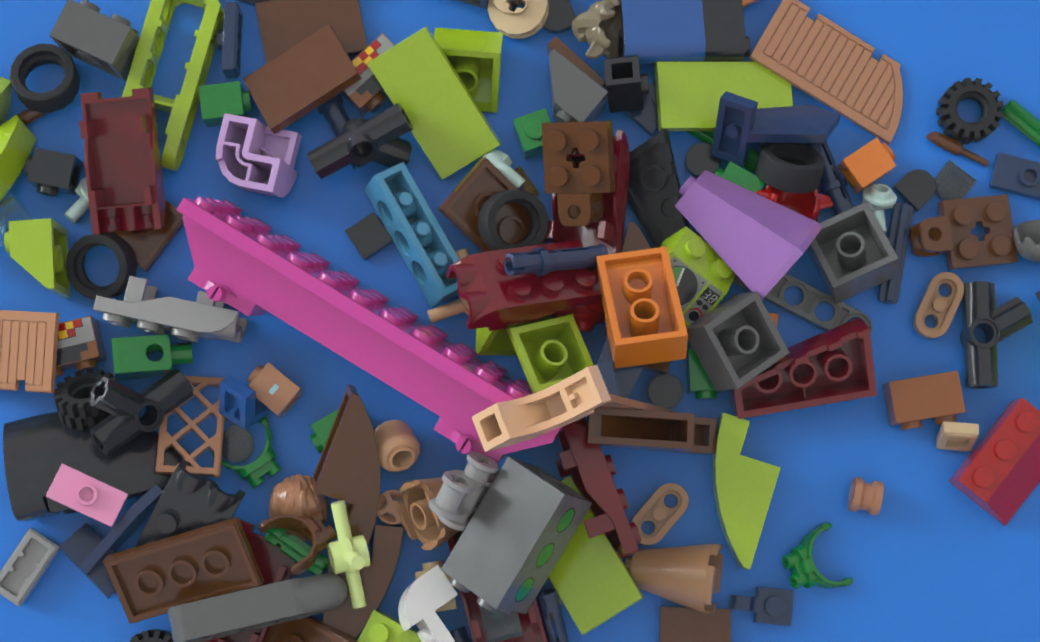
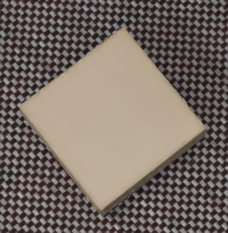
[936,421,979,451]

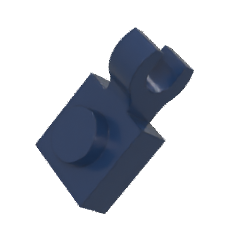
[730,587,794,626]

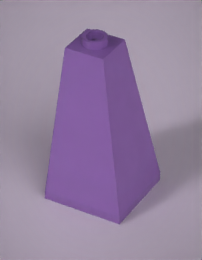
[675,170,823,300]

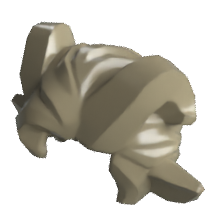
[571,0,622,59]

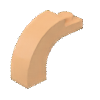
[472,365,611,452]

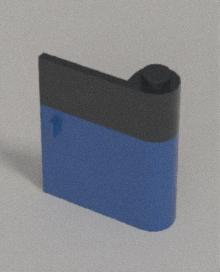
[617,0,750,64]

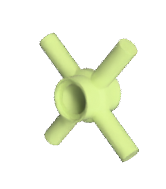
[327,500,370,609]

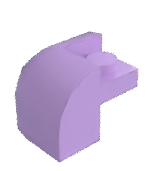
[215,113,302,198]

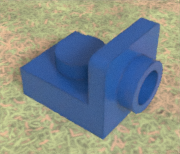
[219,375,268,430]

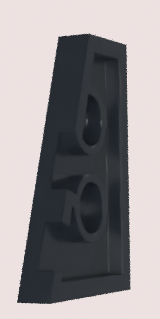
[627,130,690,248]

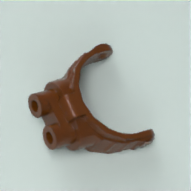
[259,511,337,575]

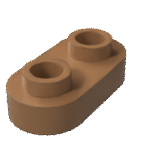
[913,272,964,339]
[631,483,689,545]

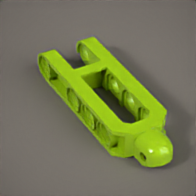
[122,0,224,171]

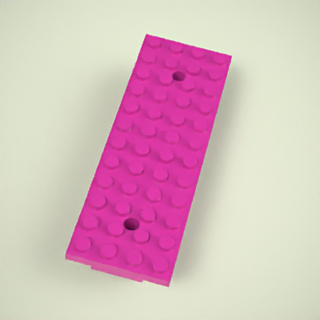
[176,196,563,464]

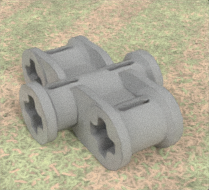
[428,451,500,531]

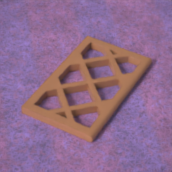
[155,374,225,478]

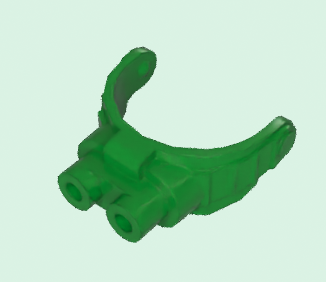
[210,416,282,489]
[782,522,853,589]

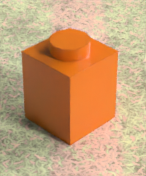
[837,137,897,195]

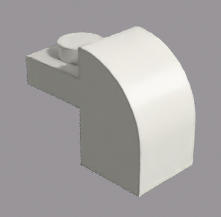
[398,565,458,642]

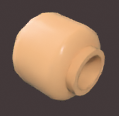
[374,420,420,472]

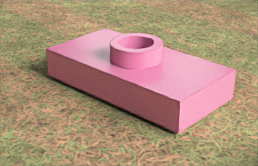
[45,463,128,528]

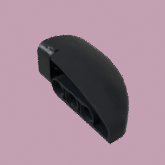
[3,412,199,522]

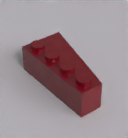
[729,317,877,419]

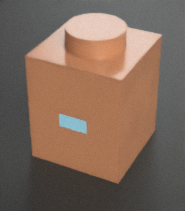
[247,362,304,418]

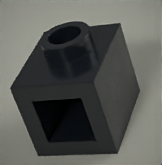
[604,56,650,113]
[25,148,83,197]

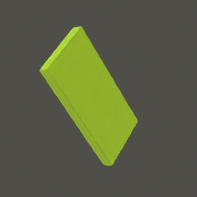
[367,25,501,180]
[654,62,793,131]
[549,476,644,635]

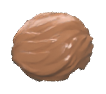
[269,474,328,541]

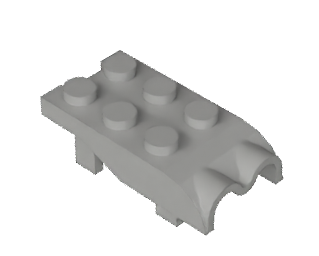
[93,276,248,343]

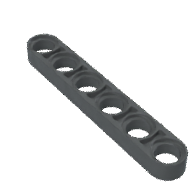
[696,233,872,334]

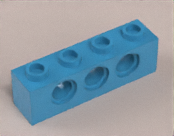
[364,162,460,308]

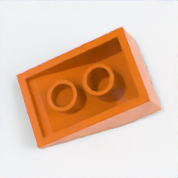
[596,246,688,369]

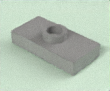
[0,528,60,607]

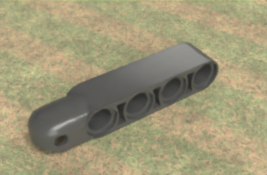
[167,573,347,642]

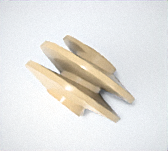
[488,0,549,39]

